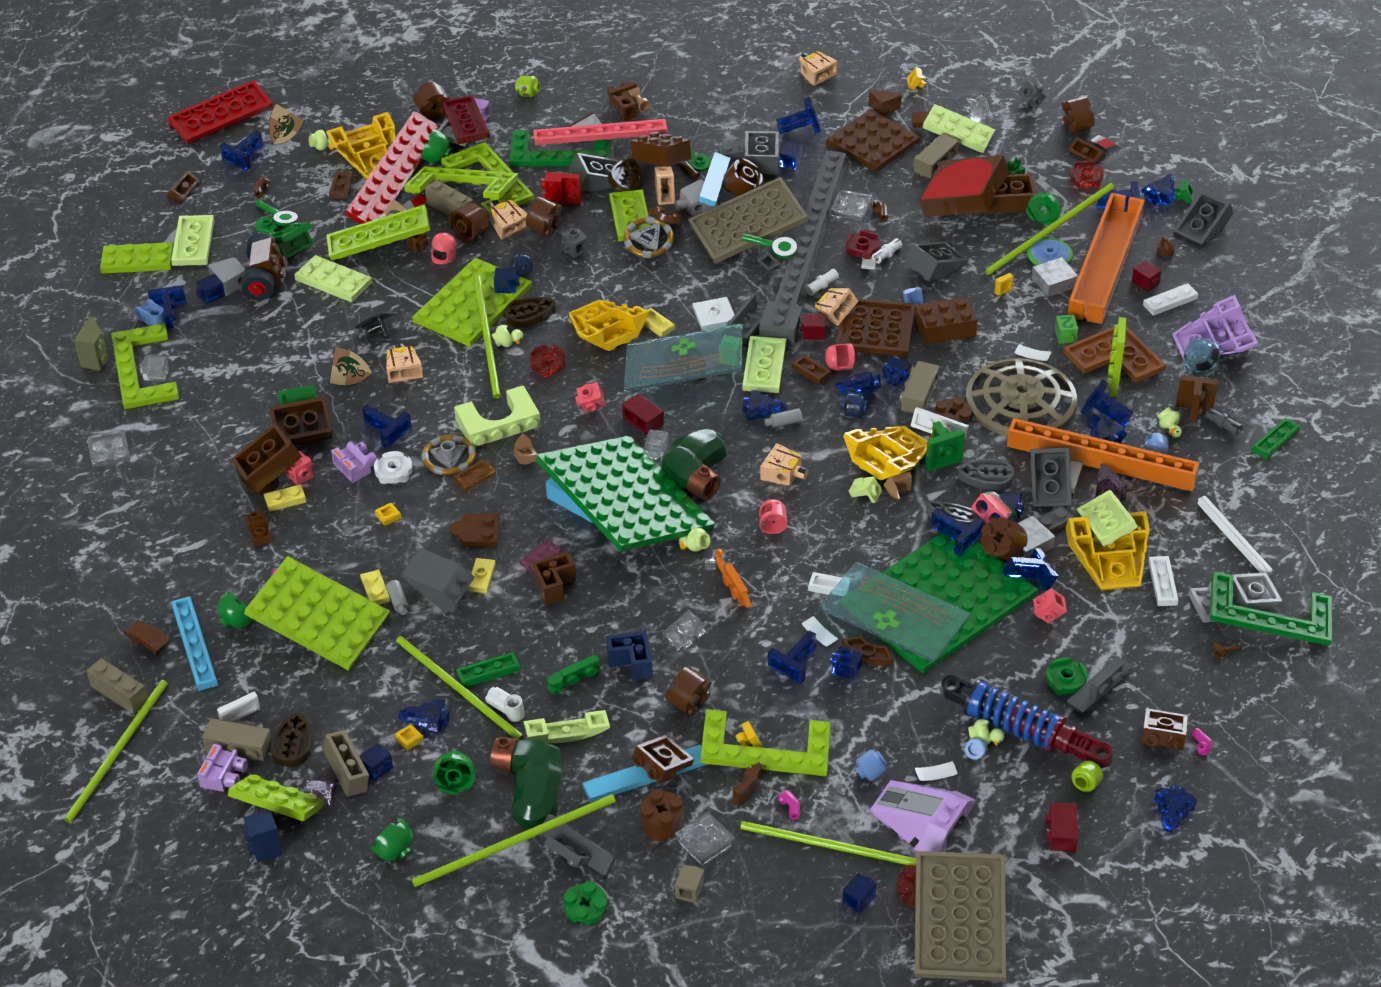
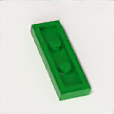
[1251,418,1301,460]
[456,652,521,687]

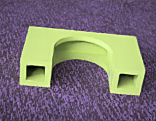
[454,385,541,447]

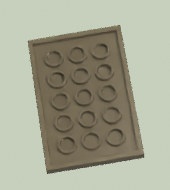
[688,177,809,264]
[914,851,1006,981]

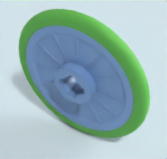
[1027,238,1073,266]

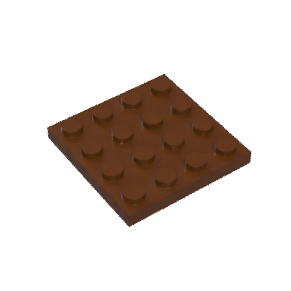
[826,109,920,172]
[836,298,915,357]

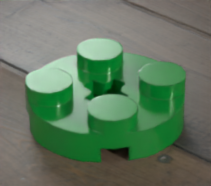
[1026,192,1062,225]
[1046,658,1088,695]
[564,881,608,925]

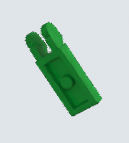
[547,655,600,695]

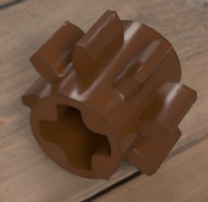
[406,233,428,252]

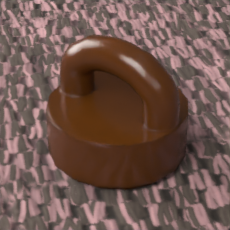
[1157,237,1175,256]

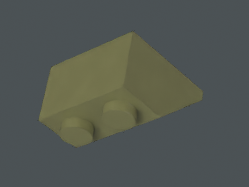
[74,317,109,371]

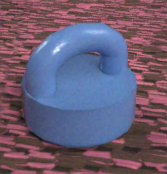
[965,738,988,760]

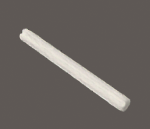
[1198,496,1273,576]

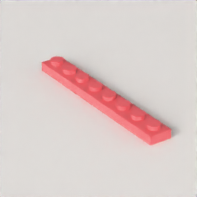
[533,119,667,145]

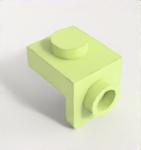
[848,477,882,503]

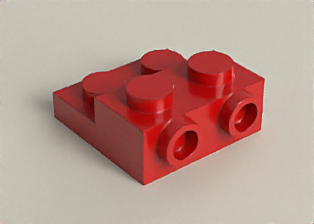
[541,172,582,206]

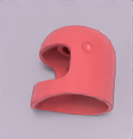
[431,233,457,265]
[825,343,855,371]
[759,499,787,534]

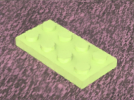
[922,104,995,153]
[171,215,214,266]
[295,255,373,303]
[742,336,786,393]
[1077,490,1138,547]

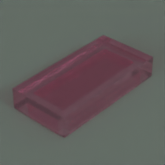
[520,539,561,573]

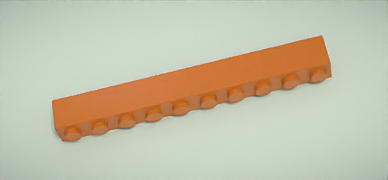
[1007,418,1200,491]

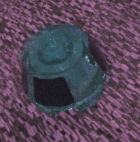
[1184,338,1220,373]

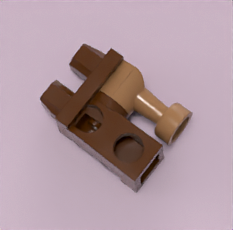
[607,81,650,121]

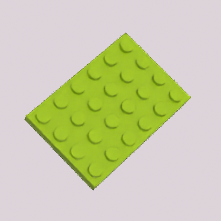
[412,258,532,347]
[244,556,390,671]

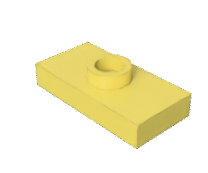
[644,308,675,337]
[468,558,496,593]

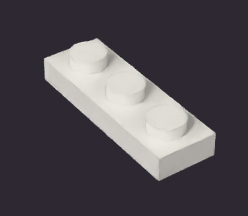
[1143,283,1198,316]
[911,407,969,438]
[1148,556,1178,606]

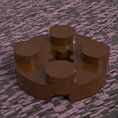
[649,206,684,226]
[934,397,972,425]

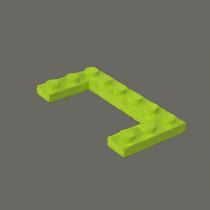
[441,142,534,218]
[404,166,518,200]
[111,323,179,409]
[700,709,830,776]

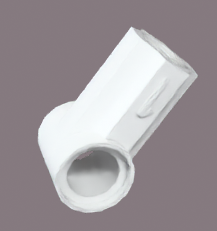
[485,687,525,722]

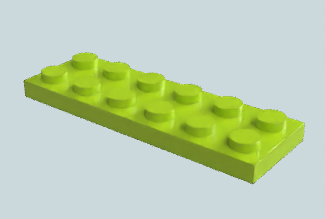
[326,204,430,261]

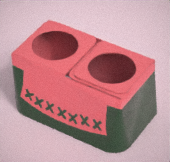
[971,491,1017,524]

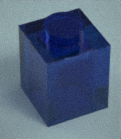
[780,142,802,170]
[493,268,520,293]
[196,274,225,304]
[359,743,393,782]
[842,872,876,913]

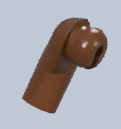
[253,176,270,198]
[870,200,888,221]

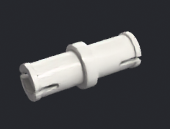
[872,238,902,264]
[805,269,839,296]

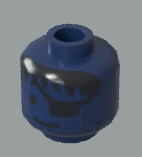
[509,254,533,277]
[841,393,868,418]

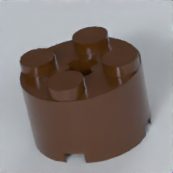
[413,82,450,121]
[1062,96,1095,134]
[723,159,763,196]
[526,196,563,237]
[448,202,488,243]
[981,518,1028,561]
[666,667,712,717]
[640,789,684,841]

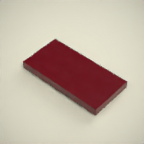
[441,95,490,144]

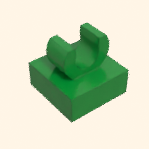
[1006,157,1025,175]
[1174,179,1195,203]

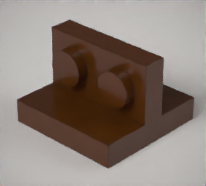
[1176,375,1218,422]

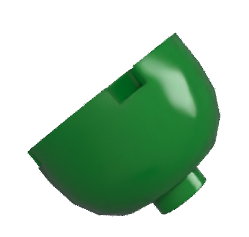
[421,129,451,163]
[217,590,254,629]
[432,751,475,795]
[370,818,413,861]

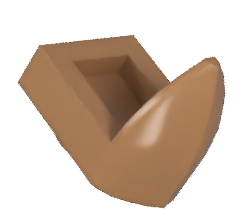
[514,434,537,464]
[884,472,912,500]

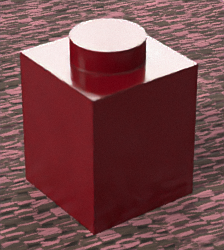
[1132,261,1161,292]
[800,314,825,340]

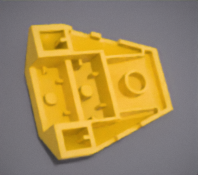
[326,112,395,180]
[569,300,649,351]
[843,426,927,480]

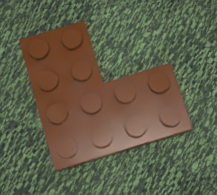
[1063,326,1166,383]

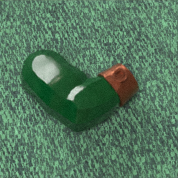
[661,429,728,500]
[491,737,563,828]

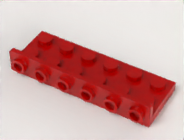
[168,80,273,144]

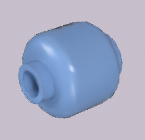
[1143,433,1169,455]
[855,750,887,781]

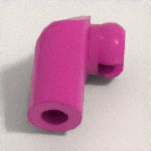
[1191,728,1212,755]
[778,791,800,820]

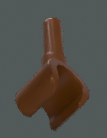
[1211,642,1241,658]

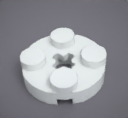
[374,451,413,484]

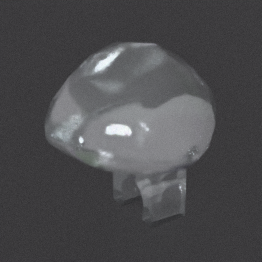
[963,94,990,122]

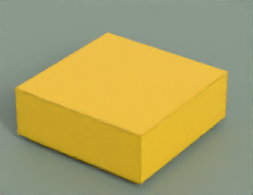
[995,273,1014,296]
[375,503,401,526]
[394,724,424,751]

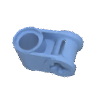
[134,299,166,326]

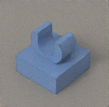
[903,287,924,305]

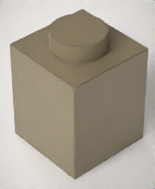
[675,864,704,903]

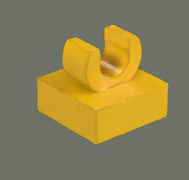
[907,67,927,90]
[736,721,762,747]

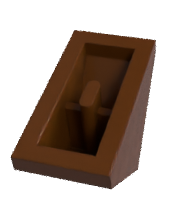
[869,89,902,116]

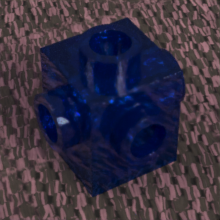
[882,357,911,386]
[830,646,863,681]

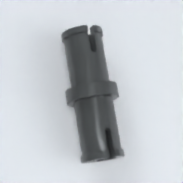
[1206,408,1243,435]

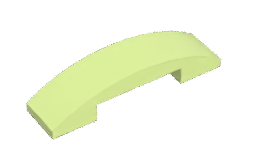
[524,710,610,743]

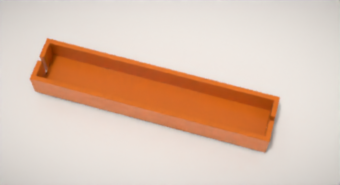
[1067,193,1145,324]

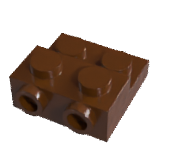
[1141,708,1188,750]
[632,735,694,784]

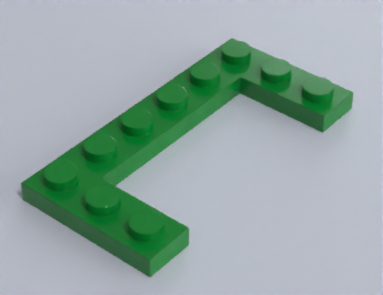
[510,130,611,167]
[1210,571,1332,646]

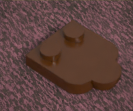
[450,513,500,547]

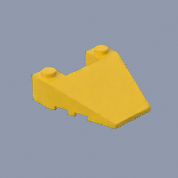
[1065,511,1150,590]

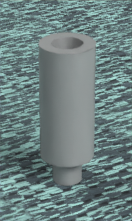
[764,408,803,428]
[386,580,409,615]

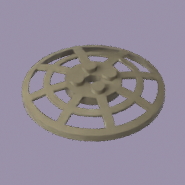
[966,358,1077,436]

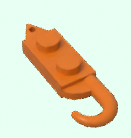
[715,548,752,608]

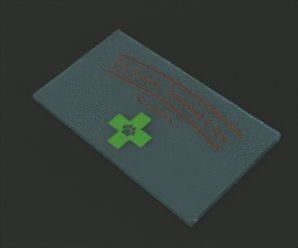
[624,324,743,392]
[819,562,970,662]

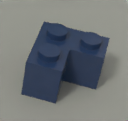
[606,631,653,680]
[241,810,282,863]

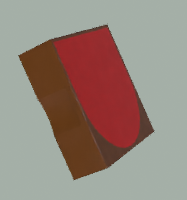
[919,155,1009,217]

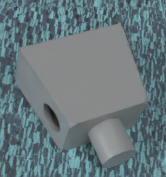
[674,179,717,216]
[208,257,251,296]

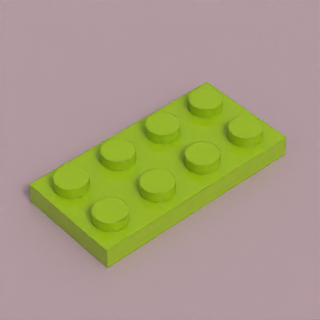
[609,189,650,241]
[100,242,174,274]
[1107,317,1126,397]
[228,775,325,821]

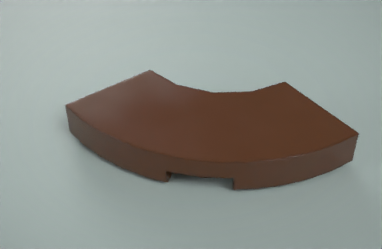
[842,635,894,666]

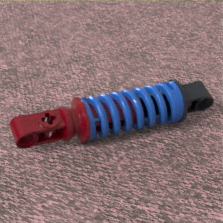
[941,675,1113,768]

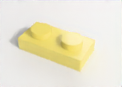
[264,484,306,512]
[360,570,390,605]

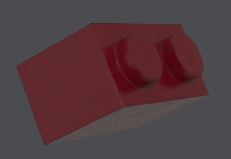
[622,393,664,435]
[1045,803,1078,852]

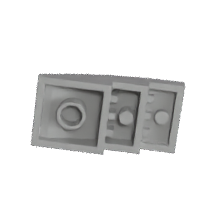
[1188,572,1282,623]

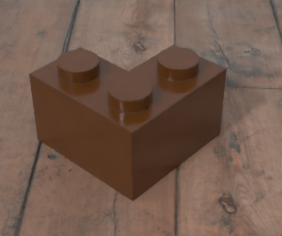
[531,552,576,606]

